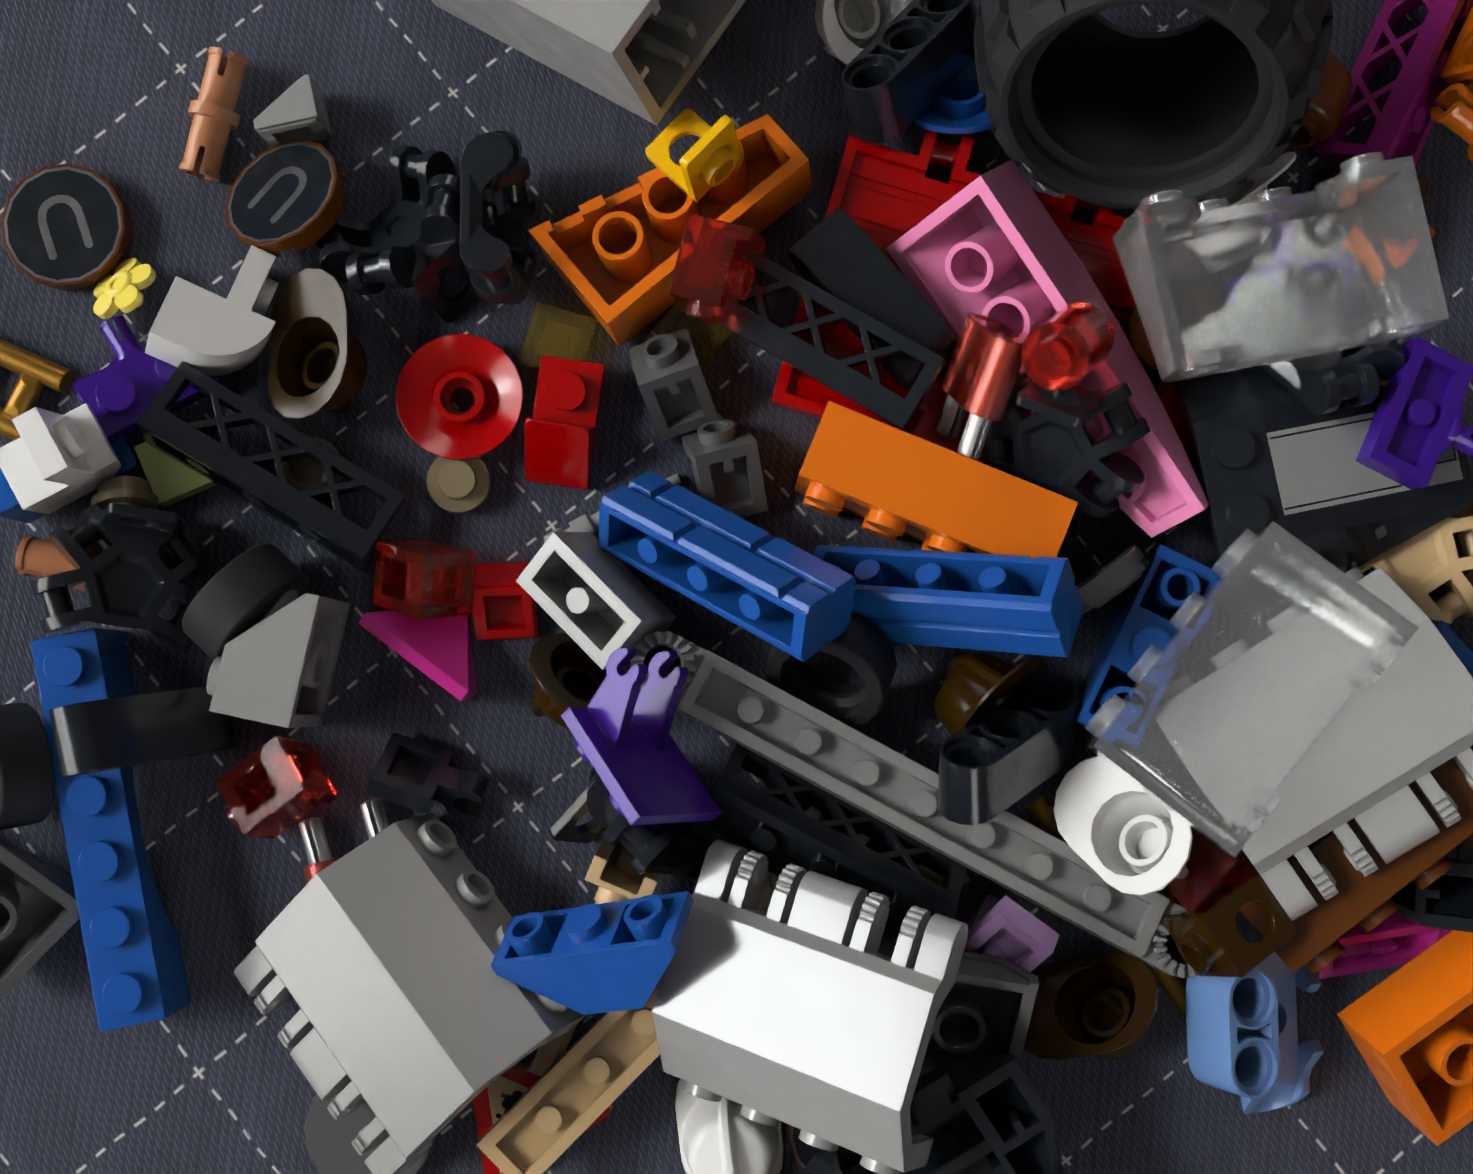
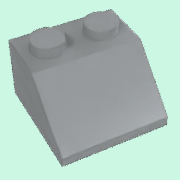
[206,593,351,728]

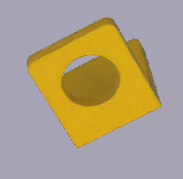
[645,109,742,203]

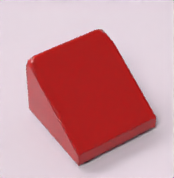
[469,562,540,641]

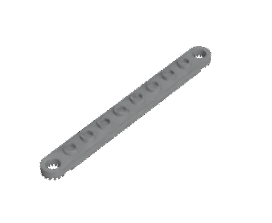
[630,631,1196,978]

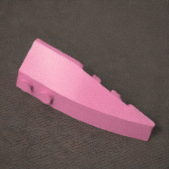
[886,159,1209,538]

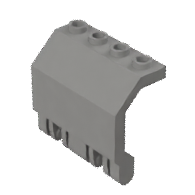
[1153,566,1473,921]
[234,812,586,1174]
[652,839,968,1174]

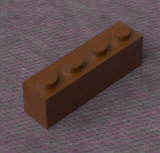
[1239,758,1473,974]

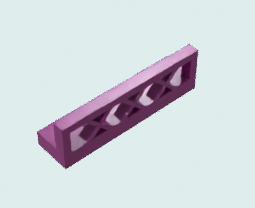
[1315,0,1473,172]

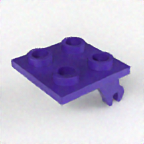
[561,648,722,826]

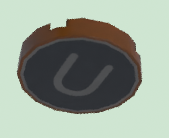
[225,140,347,257]
[1,163,133,291]

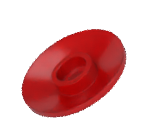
[396,334,524,460]

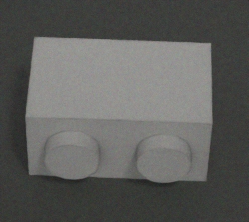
[516,532,676,670]

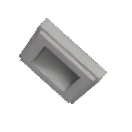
[253,74,333,148]

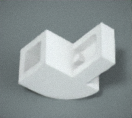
[145,245,279,376]
[0,403,121,514]

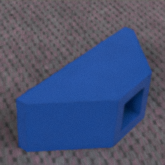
[1075,545,1221,750]
[491,891,694,1015]

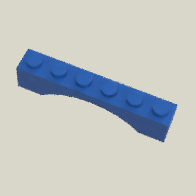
[30,628,191,1032]

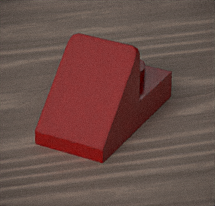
[524,355,607,490]

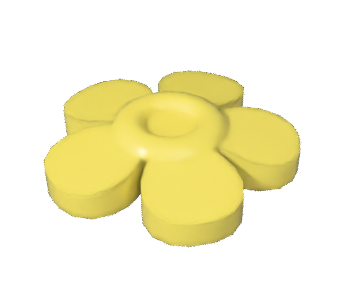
[93,258,156,319]

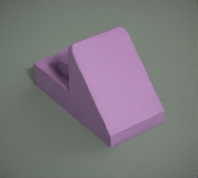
[964,895,1060,972]

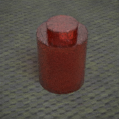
[1022,303,1114,391]

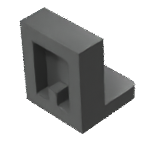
[629,329,719,442]
[682,419,768,518]

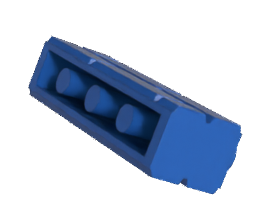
[599,471,856,662]
[813,545,1083,657]

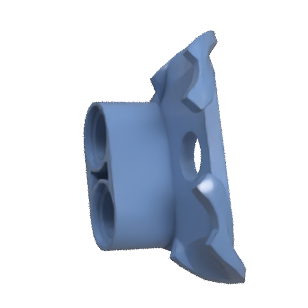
[1185,914,1324,1114]

